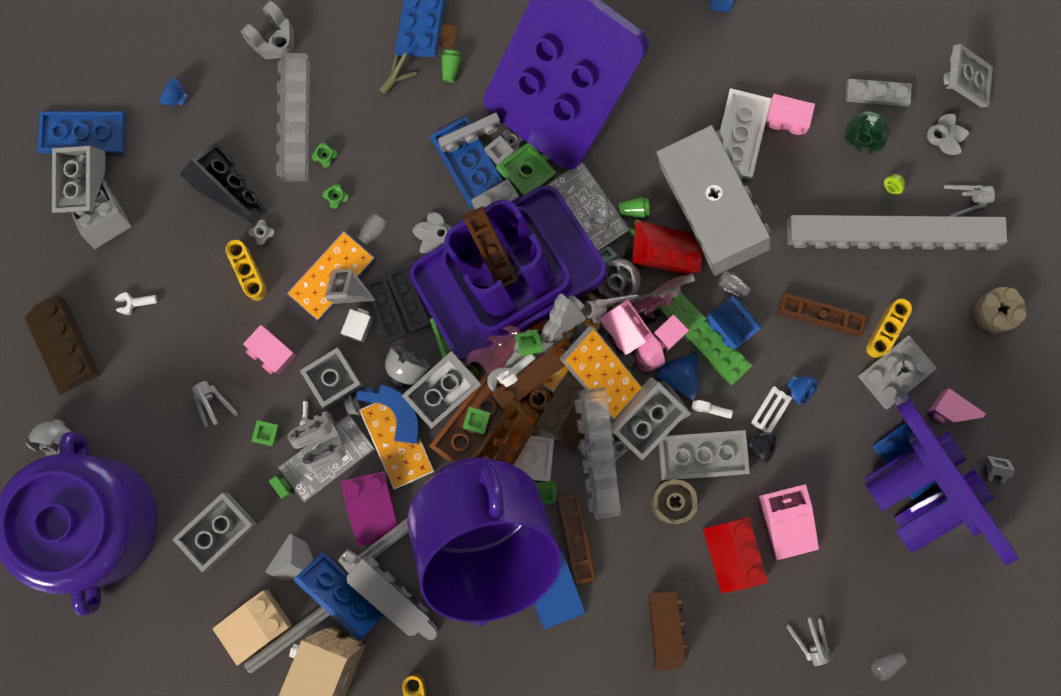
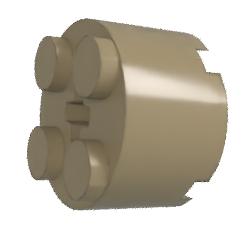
[973,287,1026,334]
[651,479,698,524]

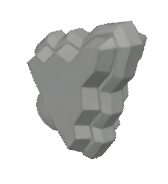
[540,294,586,344]

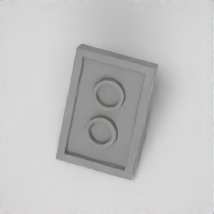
[944,44,993,108]
[858,335,937,409]

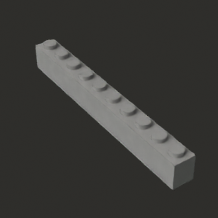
[787,215,1007,250]

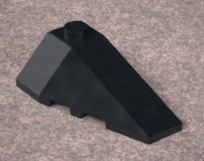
[180,142,266,223]

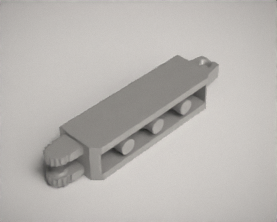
[338,549,438,640]

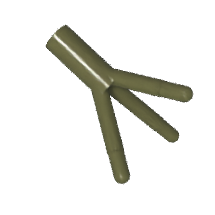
[379,53,418,95]

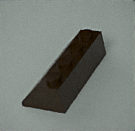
[25,295,100,395]
[536,371,601,451]

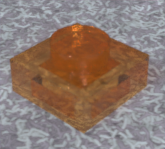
[439,23,457,48]

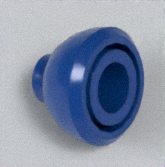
[159,77,187,106]
[788,376,817,405]

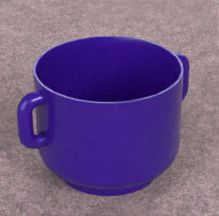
[0,432,158,616]
[407,458,561,626]

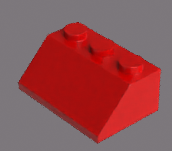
[632,221,702,275]
[703,517,768,593]

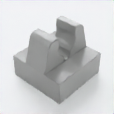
[484,135,514,165]
[985,456,1015,483]

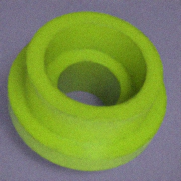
[884,174,905,194]

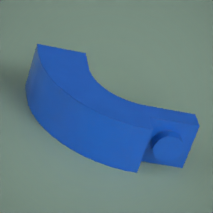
[356,385,420,445]

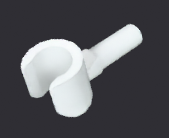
[300,401,309,425]

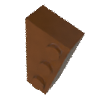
[649,592,688,671]

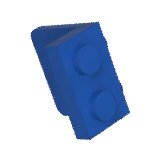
[707,295,762,350]

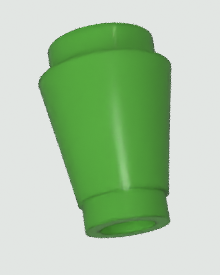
[441,50,462,83]
[619,197,650,218]

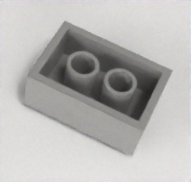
[605,377,688,461]
[172,492,258,572]

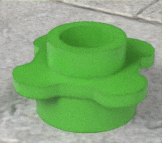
[312,143,337,168]
[323,184,348,209]

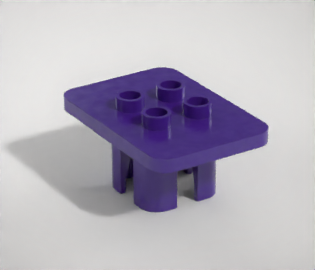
[484,0,649,170]
[410,185,607,363]
[865,391,1019,566]

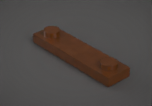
[462,206,519,287]
[777,292,867,337]
[491,339,569,411]
[557,493,597,585]

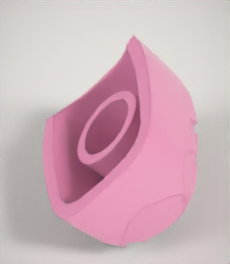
[634,335,665,372]

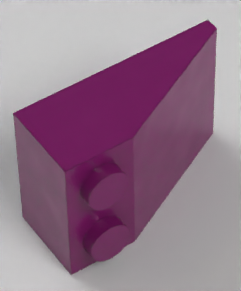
[341,471,399,547]

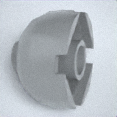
[598,259,641,304]
[385,346,430,387]
[26,419,71,456]

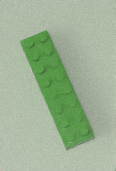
[656,293,752,385]

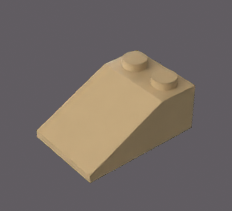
[213,589,293,666]

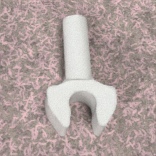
[115,292,157,315]
[496,354,535,387]
[691,400,733,419]

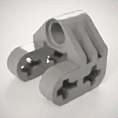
[240,1,294,59]
[287,411,346,472]

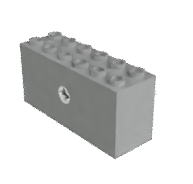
[656,125,772,276]

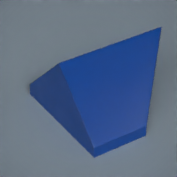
[657,351,700,400]

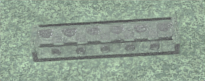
[276,53,310,182]
[575,387,621,520]

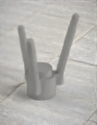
[943,185,995,217]
[583,294,639,324]
[191,381,238,427]
[787,617,831,666]

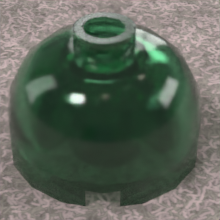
[844,111,889,154]

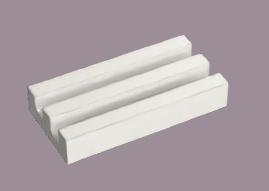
[750,386,792,433]

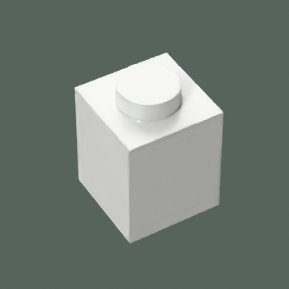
[341,308,373,344]

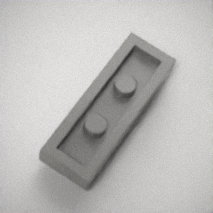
[846,79,912,107]
[438,113,500,153]

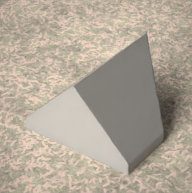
[325,269,376,304]
[265,534,314,581]

